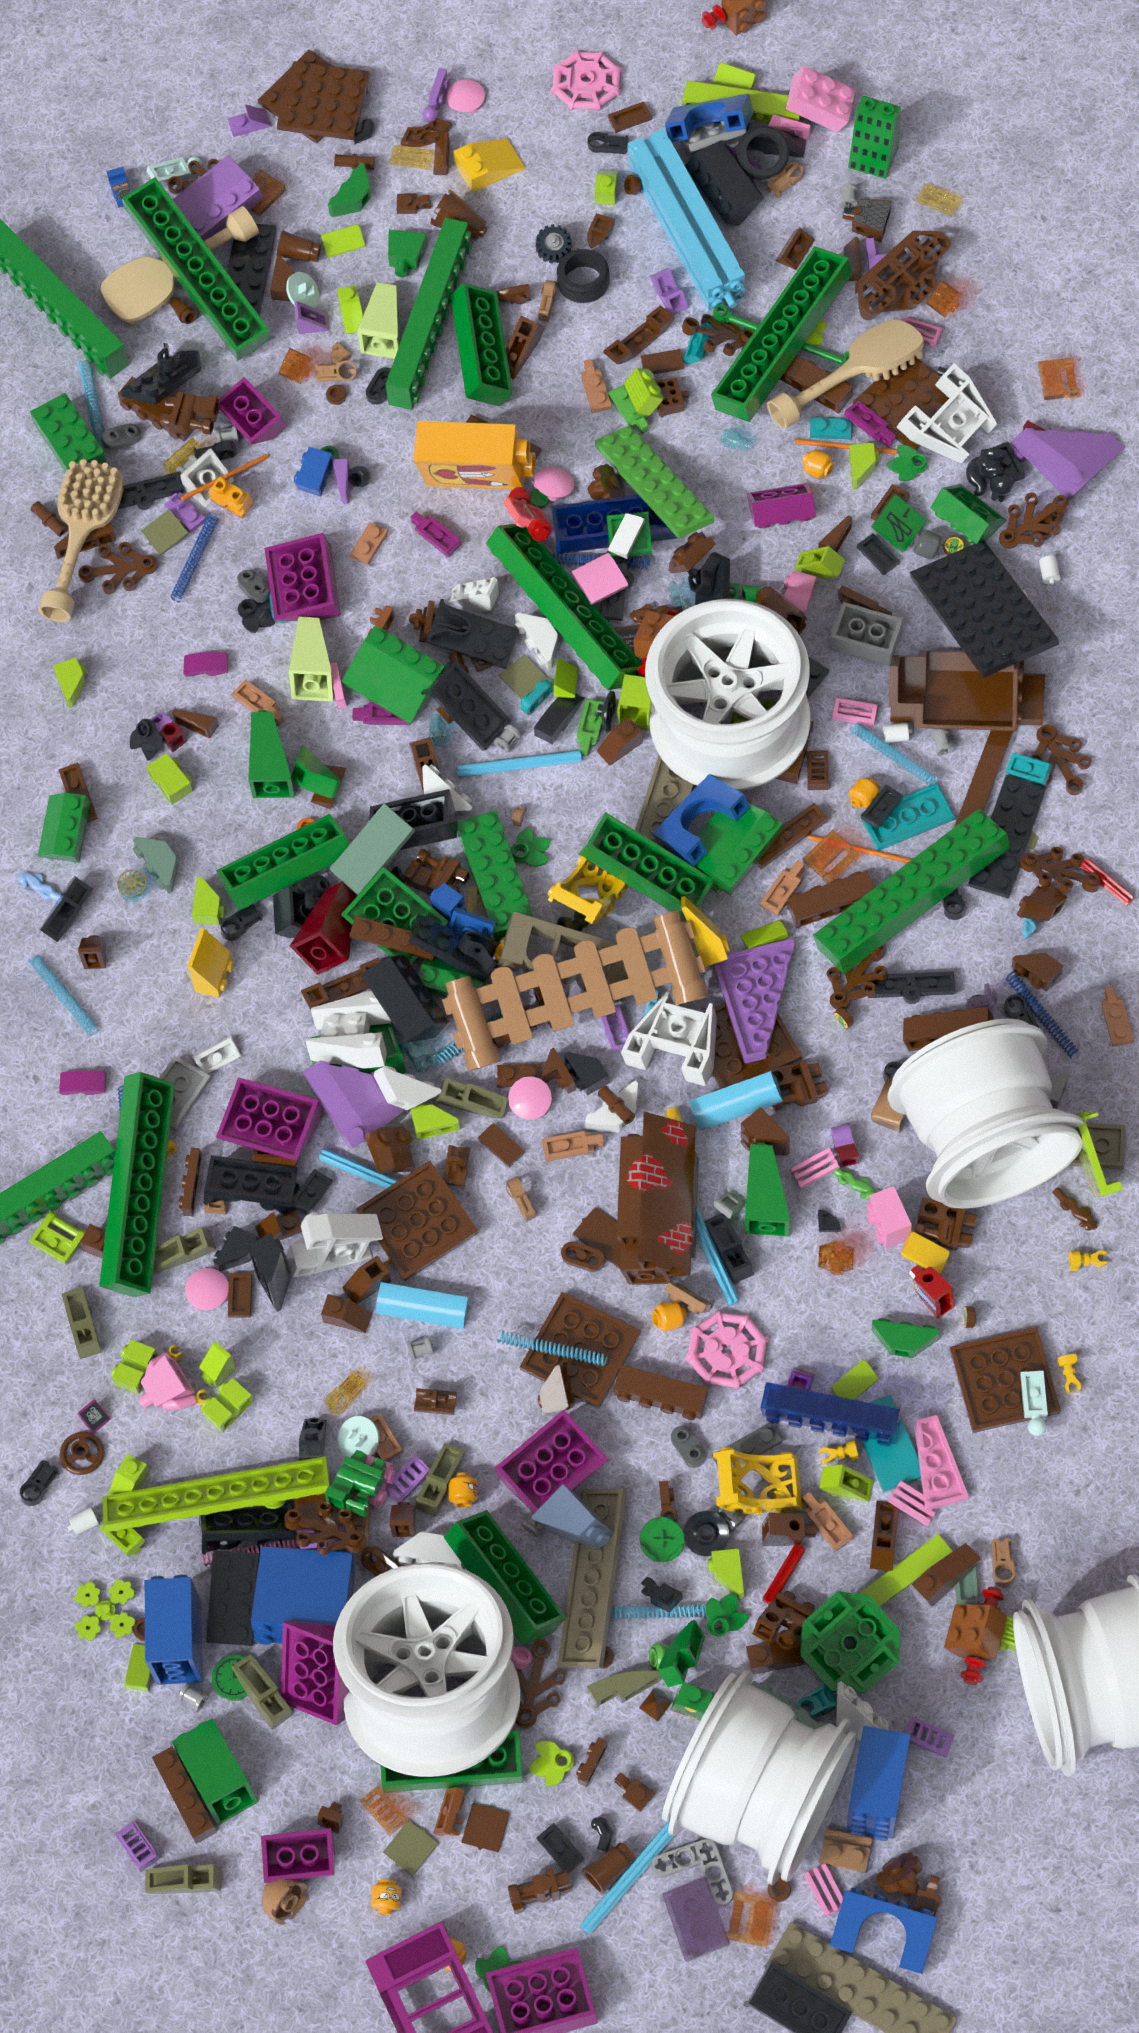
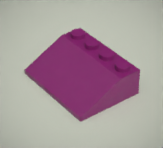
[264,533,341,621]
[216,1077,324,1161]
[495,1409,609,1513]
[281,1621,350,1725]
[486,1947,598,2033]

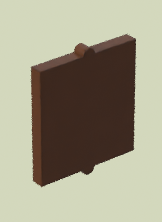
[461,1803,510,1853]

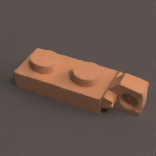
[581,359,612,414]
[231,679,285,726]
[760,860,805,916]
[1102,986,1134,1047]
[542,1131,605,1162]
[802,1492,853,1552]

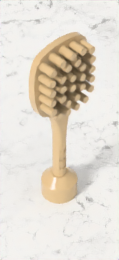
[101,206,259,326]
[767,319,924,429]
[38,459,123,622]

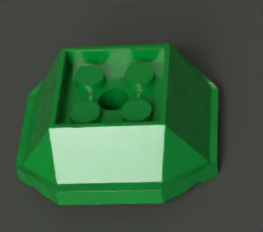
[799,1591,900,1693]

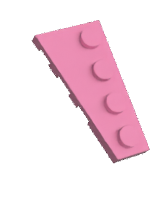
[914,1415,969,1511]

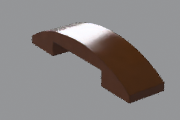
[603,305,675,365]
[301,957,381,1010]

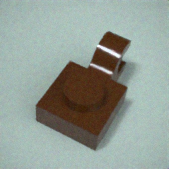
[396,193,431,214]
[659,1481,678,1522]
[614,1772,655,1812]
[912,1875,941,1917]

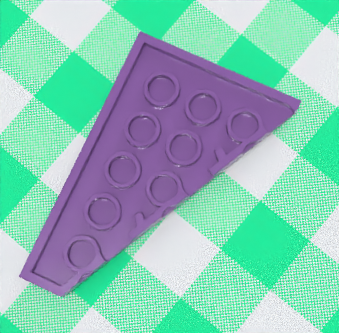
[713,938,795,1064]

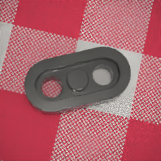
[101,423,141,450]
[237,570,270,603]
[671,1426,706,1468]

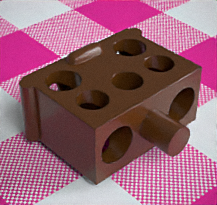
[654,377,689,418]

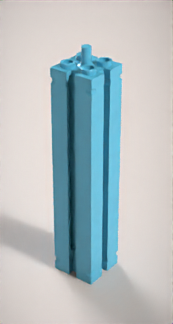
[628,129,745,311]

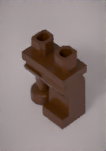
[160,391,220,435]
[403,849,470,896]
[763,1060,828,1111]
[915,1197,977,1251]
[752,1590,815,1650]
[508,1868,571,1914]

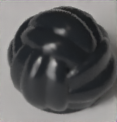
[349,466,371,487]

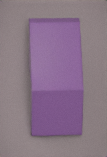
[650,268,689,315]

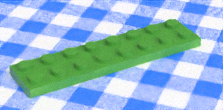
[595,425,714,538]

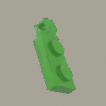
[608,384,649,434]
[577,698,604,756]

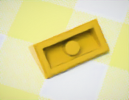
[900,1231,950,1274]

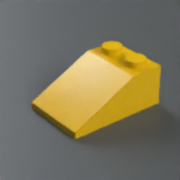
[453,139,525,193]
[681,896,730,967]
[187,928,234,998]

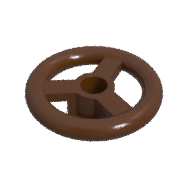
[59,1432,104,1475]

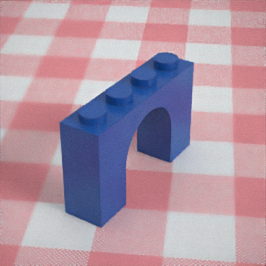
[665,94,753,142]
[652,774,750,867]
[830,1887,937,1974]

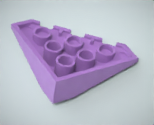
[1011,428,1124,500]
[302,1060,405,1148]

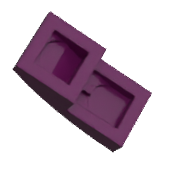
[183,652,229,677]
[59,1070,107,1095]

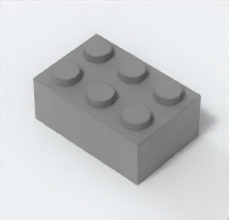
[830,602,903,666]

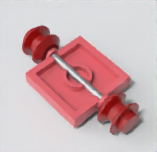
[503,487,554,541]

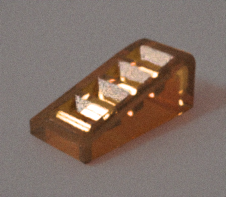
[360,1786,407,1836]

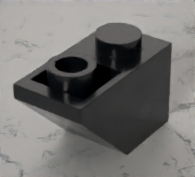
[564,1052,610,1096]
[213,1226,259,1272]
[299,1417,327,1461]

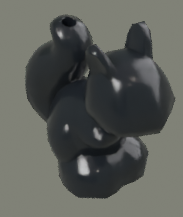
[966,449,1014,503]

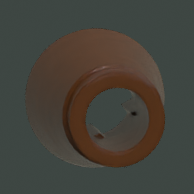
[170,297,197,324]

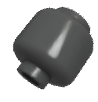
[911,529,944,560]

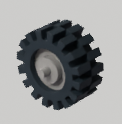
[536,224,572,263]

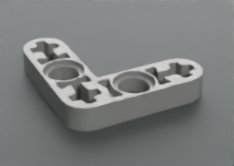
[651,1839,733,1907]

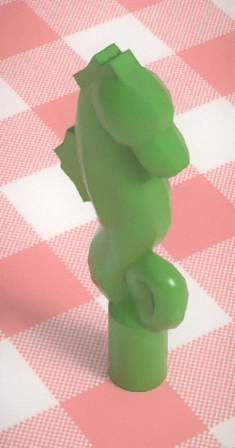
[831,1164,877,1201]

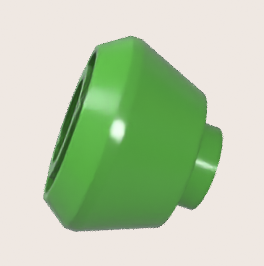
[649,1642,670,1671]

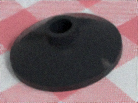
[597,690,616,733]
[683,1511,729,1556]

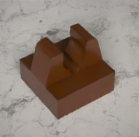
[317,1801,344,1834]

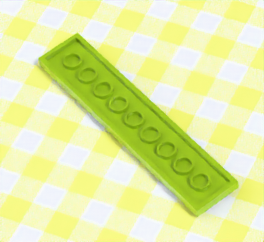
[102,1456,330,1532]

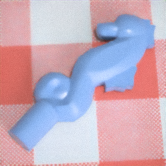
[19,871,61,901]

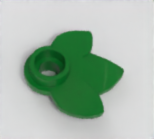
[887,445,928,481]
[510,828,550,867]
[705,1594,749,1637]
[475,1946,522,1993]

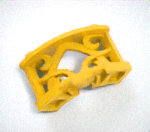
[548,856,629,924]
[713,1447,804,1515]

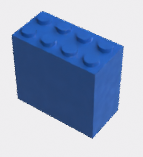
[251,1547,355,1645]
[144,1574,203,1685]
[846,1726,910,1841]

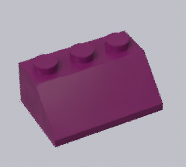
[218,377,287,445]
[746,483,816,528]
[261,1828,335,1883]

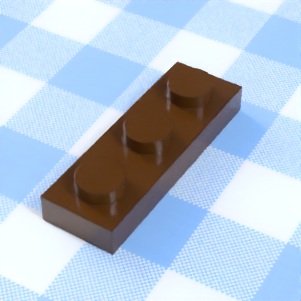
[58,762,98,823]
[179,1147,202,1217]

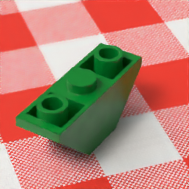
[328,162,371,217]
[291,746,341,798]
[871,1318,940,1358]

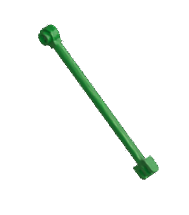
[712,305,849,368]

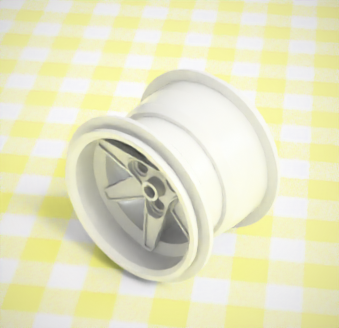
[645,599,810,791]
[888,1019,1084,1209]
[333,1563,521,1777]
[1013,1574,1139,1777]
[662,1670,857,1885]

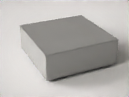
[713,1191,744,1219]

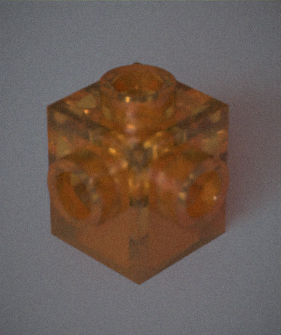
[926,280,962,318]
[278,348,312,384]
[818,1241,854,1275]

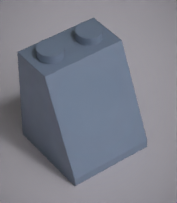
[531,1484,614,1550]

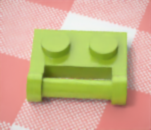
[29,1211,86,1265]

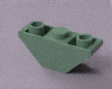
[132,837,179,894]

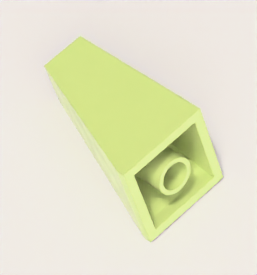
[358,282,400,359]
[289,617,334,701]

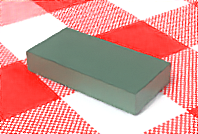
[955,1565,980,1605]

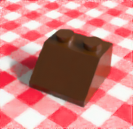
[740,1107,790,1156]

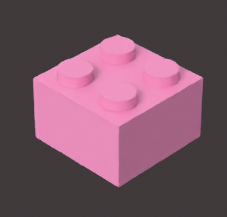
[866,1186,912,1249]

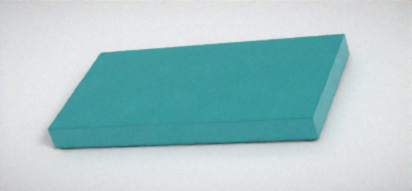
[860,783,955,851]
[849,1394,921,1493]

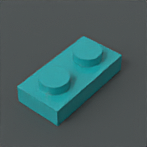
[683,323,713,364]
[810,417,851,440]
[1005,753,1053,786]

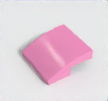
[572,553,628,606]

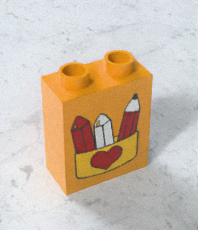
[413,421,536,490]

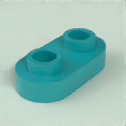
[520,679,554,715]

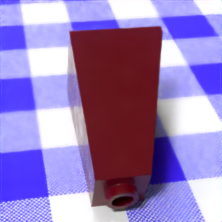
[290,881,356,975]

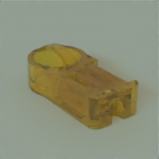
[325,1371,366,1415]

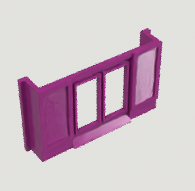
[365,1921,494,2033]

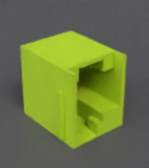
[617,674,652,731]

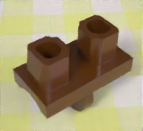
[409,600,438,642]
[443,1145,471,1186]
[414,1388,457,1415]

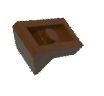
[541,1048,576,1094]
[255,1210,302,1240]

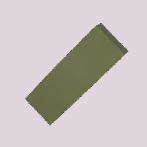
[436,1078,509,1119]
[153,1227,216,1274]
[62,1287,102,1359]
[415,1442,465,1517]
[232,1654,291,1729]
[587,1670,662,1707]
[145,1864,222,1894]

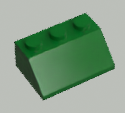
[930,484,1007,544]
[38,793,91,863]
[419,956,490,998]

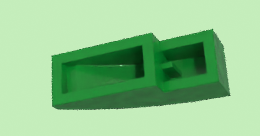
[658,1620,705,1687]

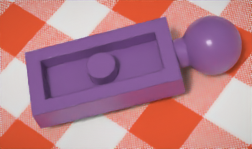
[422,68,450,122]

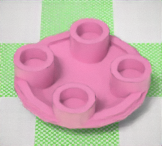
[446,79,485,113]
[533,467,575,501]
[508,1076,552,1120]
[185,1268,229,1310]

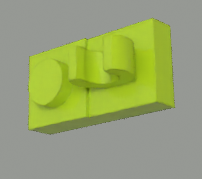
[99,1524,145,1557]

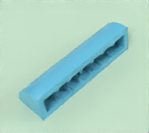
[689,1071,783,1130]
[377,1282,469,1329]

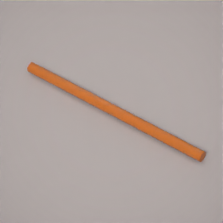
[795,439,897,455]
[180,454,269,501]
[808,835,912,863]

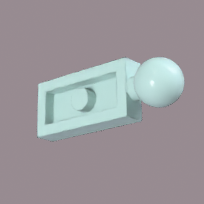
[147,157,202,185]
[1020,1371,1048,1436]

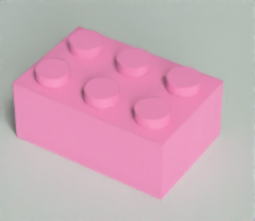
[786,66,856,132]

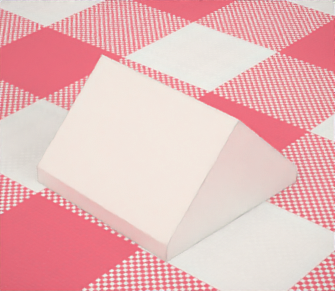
[180,449,235,507]

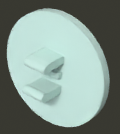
[286,272,320,308]
[338,1416,380,1458]

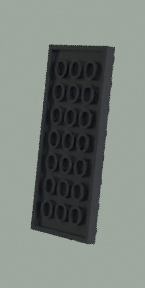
[910,540,1059,678]

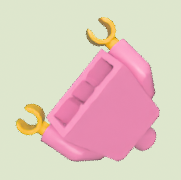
[138,1345,207,1410]

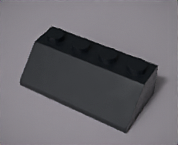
[685,140,765,226]
[369,789,458,850]
[361,955,449,1043]
[247,1233,291,1312]

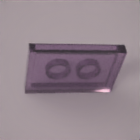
[662,1877,730,1962]

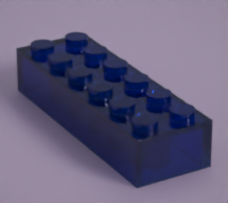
[551,495,678,554]
[760,1382,902,1447]

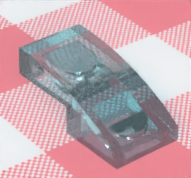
[670,581,692,611]

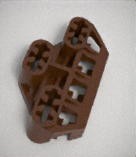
[855,231,951,320]

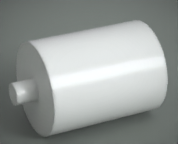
[1039,556,1060,585]
[883,723,912,743]
[67,1507,99,1536]

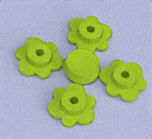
[74,1579,135,1641]

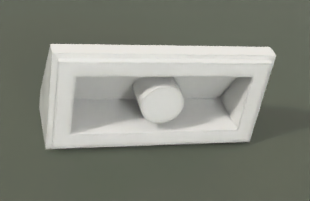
[608,514,645,559]
[192,1036,241,1074]

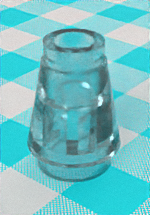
[720,428,751,451]
[429,714,450,746]

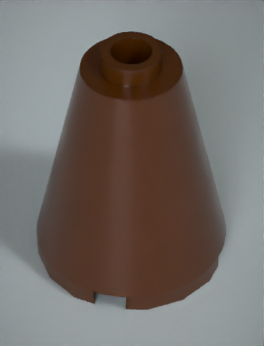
[430,189,488,239]
[756,586,807,635]

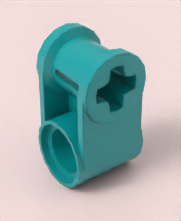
[796,1685,837,1720]

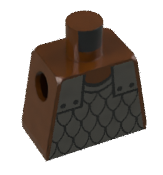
[842,198,892,242]
[762,1512,816,1547]

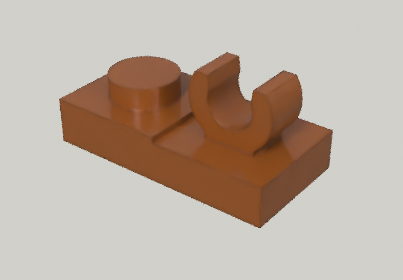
[367,605,395,636]
[433,1787,465,1836]

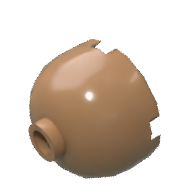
[261,1879,308,1925]

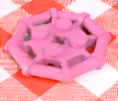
[551,50,622,111]
[685,1310,769,1390]

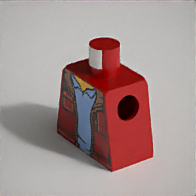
[909,1265,955,1319]

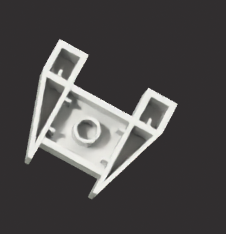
[897,363,997,463]
[306,991,392,1068]
[621,992,717,1086]
[286,1213,383,1277]

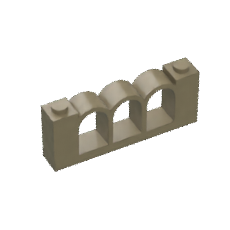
[498,912,629,1003]

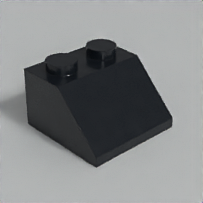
[273,886,314,938]

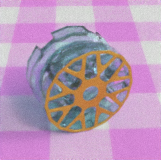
[117,869,148,903]

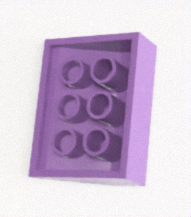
[172,156,264,241]

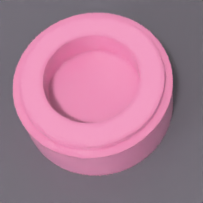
[510,1646,532,1669]

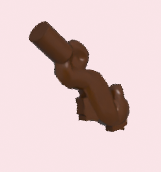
[630,603,683,623]
[1052,1187,1098,1231]

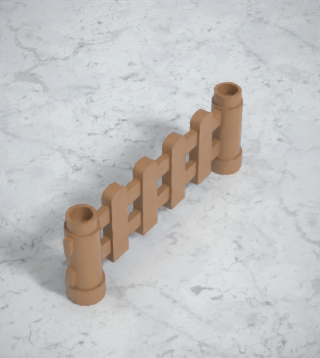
[442,910,710,1071]

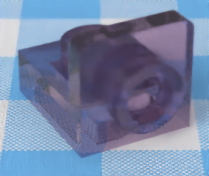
[966,983,997,1010]

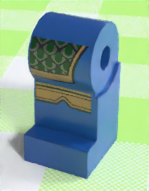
[106,167,131,208]

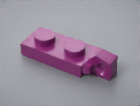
[844,401,896,448]
[410,511,462,558]
[352,702,410,725]

